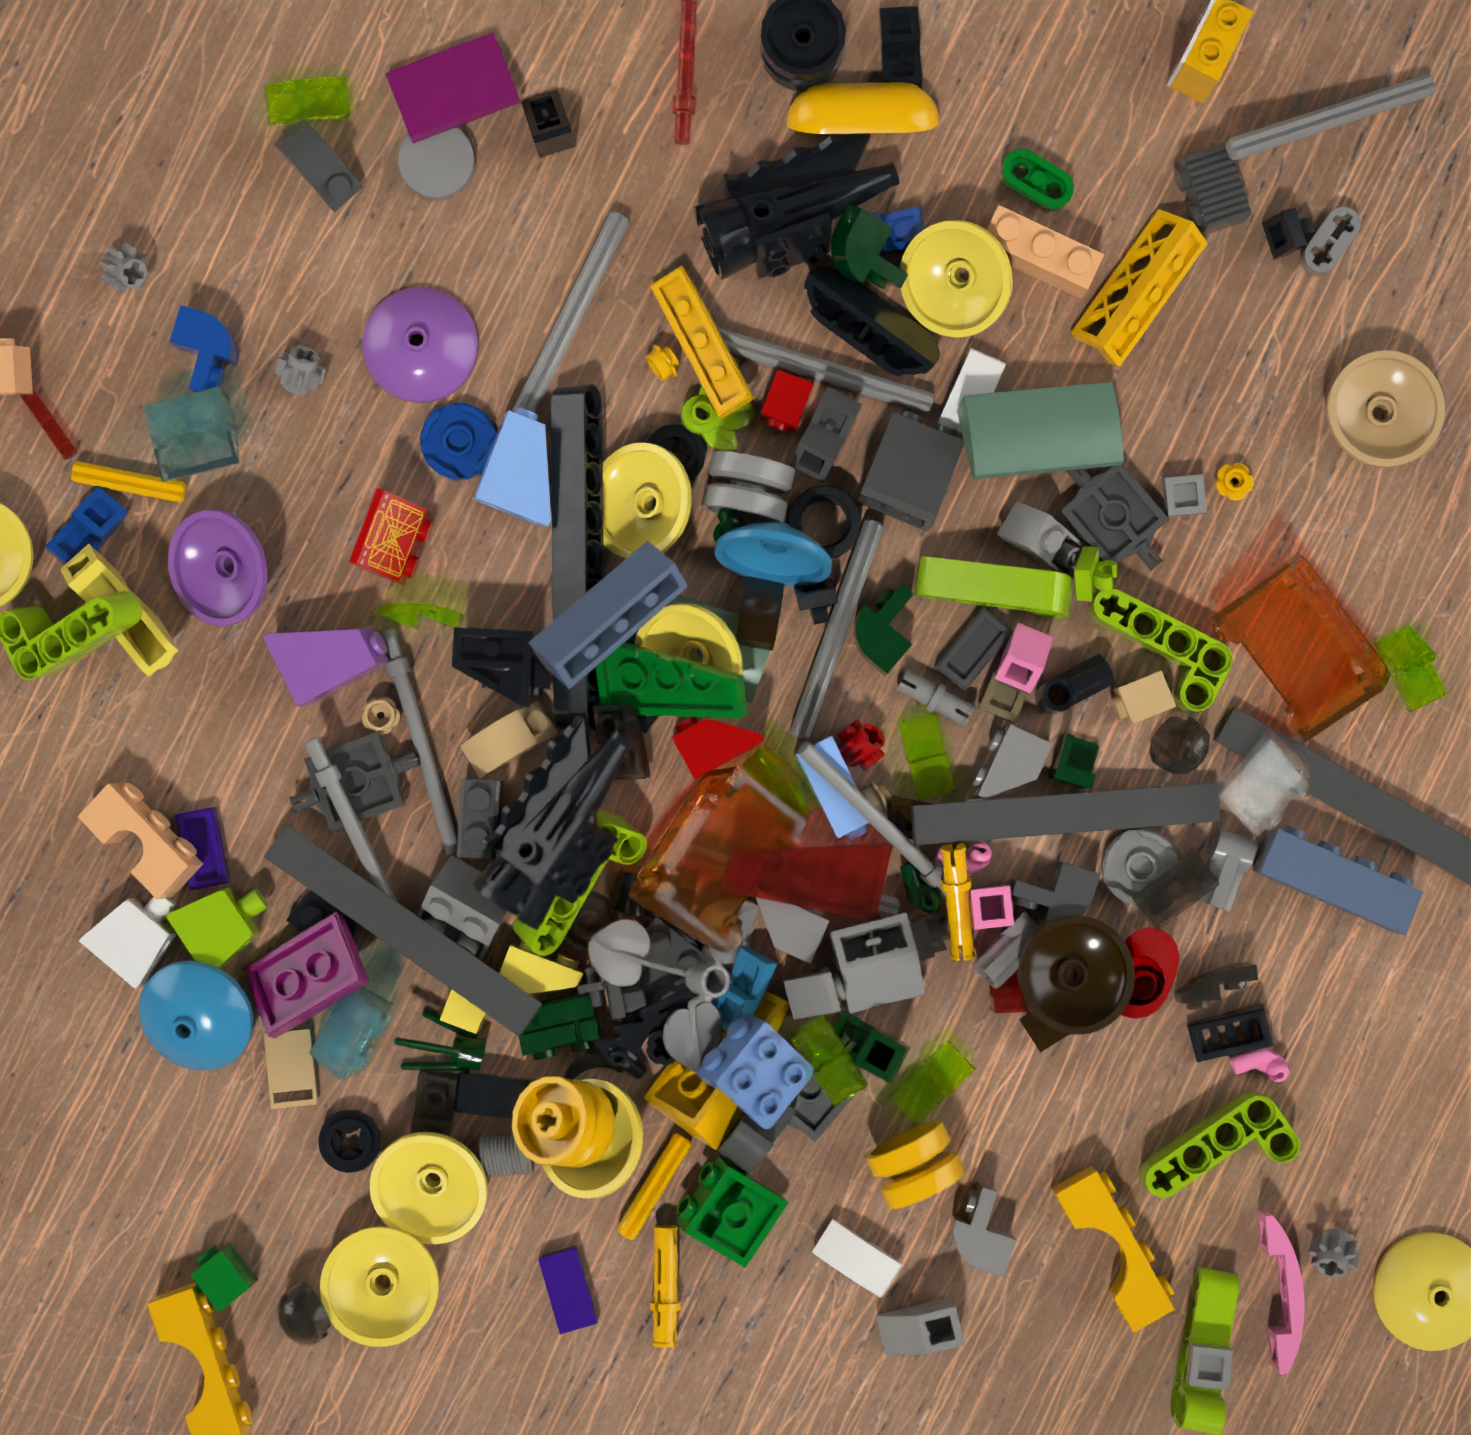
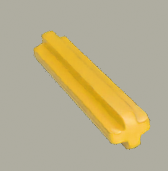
[71,461,187,503]
[617,1133,692,1240]

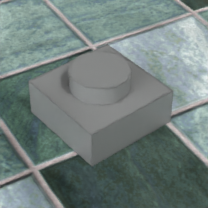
[1162,474,1207,518]
[1186,1342,1233,1391]

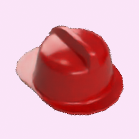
[1121,927,1180,1019]

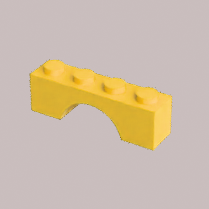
[1051,1165,1175,1333]
[147,1282,252,1435]

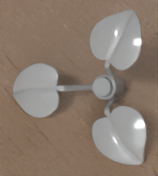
[589,899,759,1073]

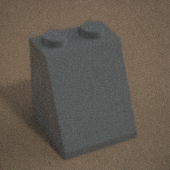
[856,411,964,532]

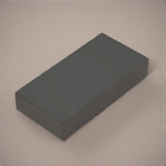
[934,607,1013,692]

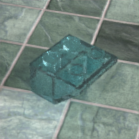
[143,387,239,482]
[309,987,394,1081]

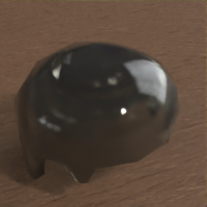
[1149,716,1210,775]
[564,890,619,952]
[277,1281,331,1346]

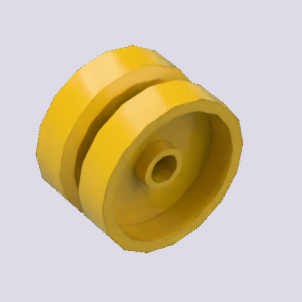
[512,1077,615,1168]
[865,1120,966,1209]

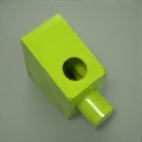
[166,888,269,970]

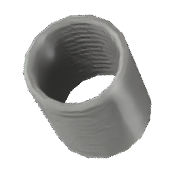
[479,1132,534,1178]

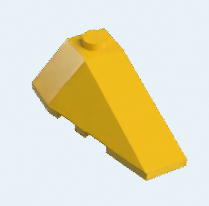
[643,991,790,1150]

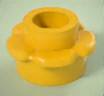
[645,345,680,382]
[1215,463,1254,501]

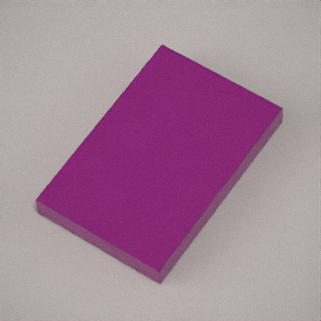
[385,32,521,143]
[243,912,370,1038]

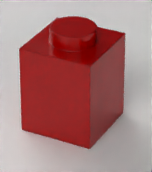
[760,369,814,434]

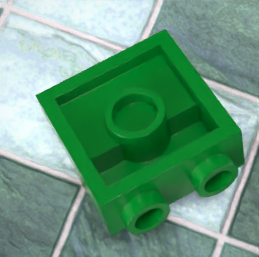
[676,1156,789,1268]

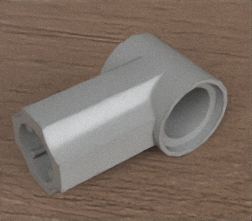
[1196,828,1258,912]
[972,910,1040,989]

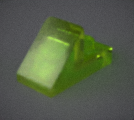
[1374,626,1447,712]

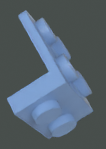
[696,1013,814,1129]

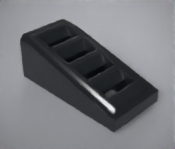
[1187,1003,1274,1062]

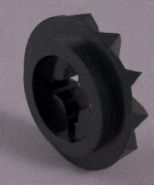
[646,424,705,481]
[318,1110,381,1173]

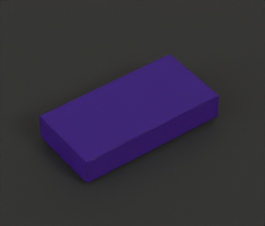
[175,807,231,891]
[538,1245,598,1334]

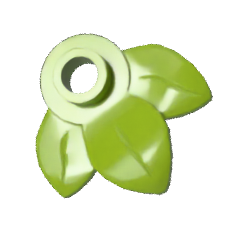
[681,385,757,451]

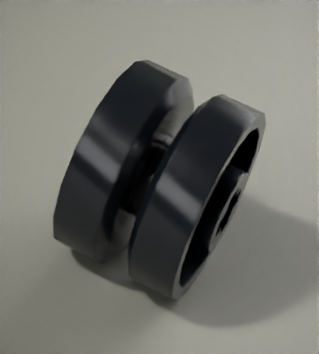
[760,0,846,91]

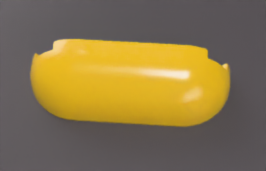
[786,82,939,134]

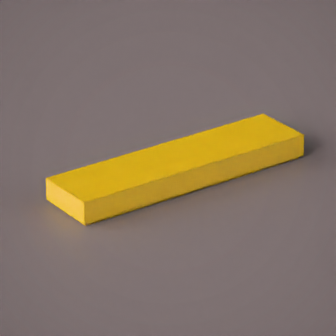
[649,265,755,418]

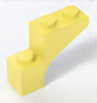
[60,544,178,677]
[440,940,585,1034]

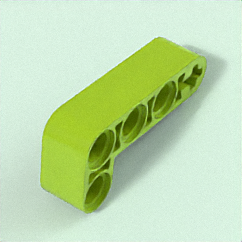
[914,556,1075,620]
[1088,588,1233,713]
[0,591,142,681]
[513,809,647,956]
[1139,1091,1300,1198]
[1170,1266,1239,1435]

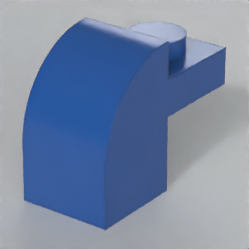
[169,305,239,399]

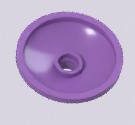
[362,287,478,403]
[168,509,267,626]

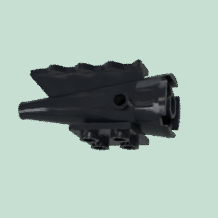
[694,133,900,280]
[473,714,633,930]

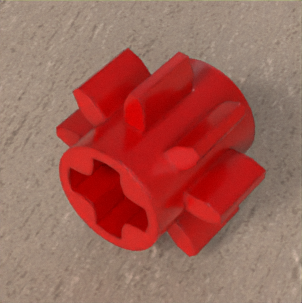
[837,719,885,771]

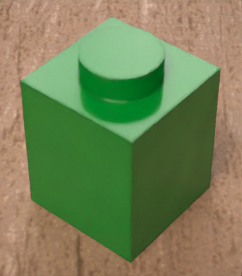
[190,1243,258,1312]

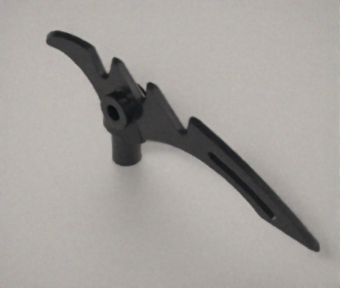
[564,988,699,1080]

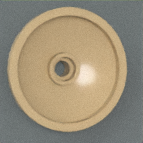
[1326,350,1445,468]

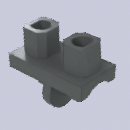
[577,967,645,1020]

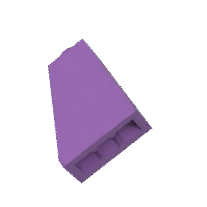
[263,628,389,707]

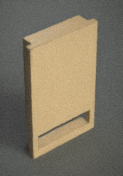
[263,1028,318,1109]

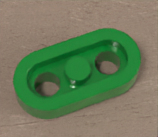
[1001,149,1074,211]

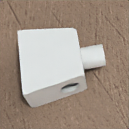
[79,897,177,989]

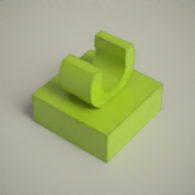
[1074,546,1118,602]

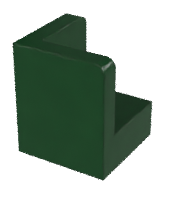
[1049,733,1099,789]

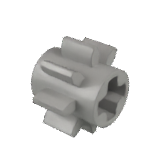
[98,242,150,294]
[274,346,326,395]
[1309,1228,1360,1278]

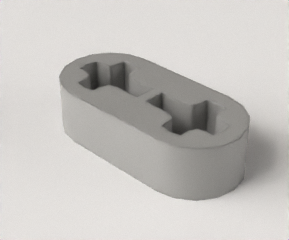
[1300,207,1361,276]

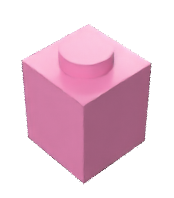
[994,623,1054,693]
[969,884,1014,930]

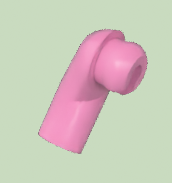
[934,842,992,876]

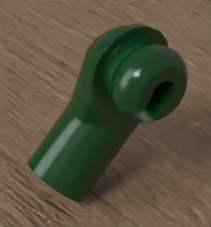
[713,508,743,543]
[899,863,942,913]

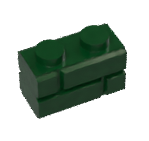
[518,992,602,1060]

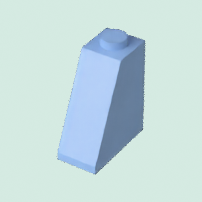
[472,407,551,528]
[794,736,869,842]

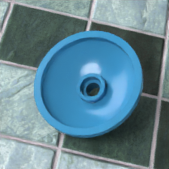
[715,521,832,586]
[139,961,254,1071]

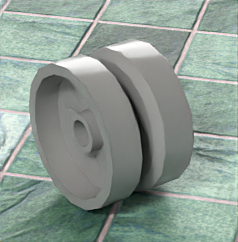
[701,451,795,523]

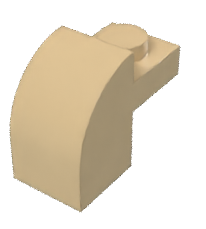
[460,701,558,779]

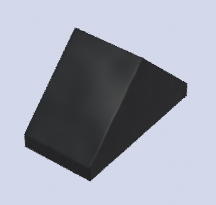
[521,89,575,158]

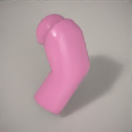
[1229,1047,1289,1082]

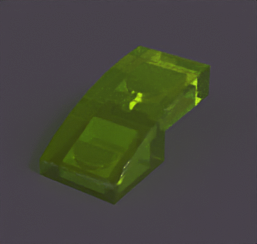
[264,76,351,125]
[377,603,465,630]
[897,712,956,801]
[742,746,821,826]
[790,1014,868,1107]
[889,1041,976,1125]

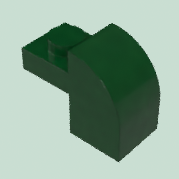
[831,205,908,289]
[854,584,913,676]
[825,1011,911,1083]

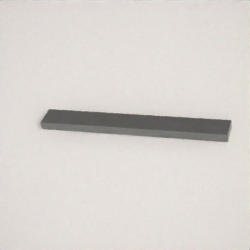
[1214,707,1471,886]
[911,783,1221,845]
[264,825,543,1037]

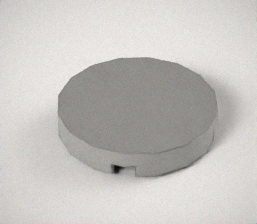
[398,127,475,201]
[1101,829,1180,906]

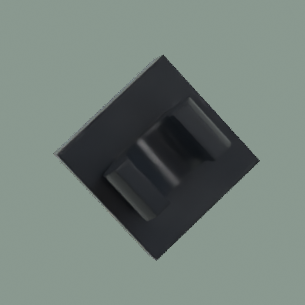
[1262,208,1315,260]
[793,578,838,625]

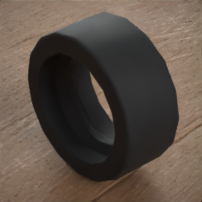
[787,485,861,559]

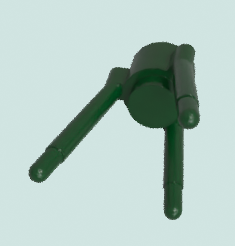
[394,1010,486,1073]

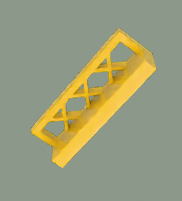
[1071,209,1208,367]

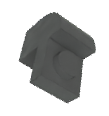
[273,118,363,212]
[789,387,862,483]
[1010,861,1101,922]
[717,1106,796,1174]

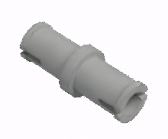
[896,669,976,728]

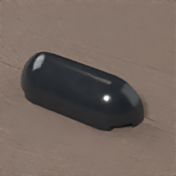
[804,266,940,377]

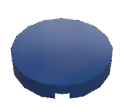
[420,403,497,481]

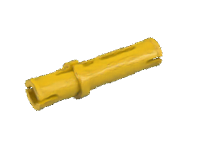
[940,843,975,961]
[650,1225,681,1348]

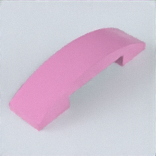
[1257,1209,1305,1375]

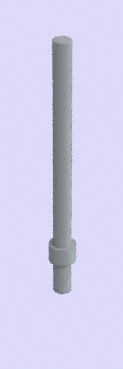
[380,628,458,855]
[304,737,398,902]
[797,742,946,896]

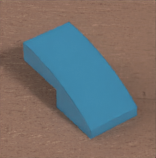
[711,947,777,1031]

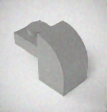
[950,1181,1016,1278]

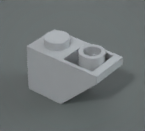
[997,501,1085,577]
[972,724,1053,799]
[754,884,830,964]
[783,967,846,1019]
[876,1297,965,1355]

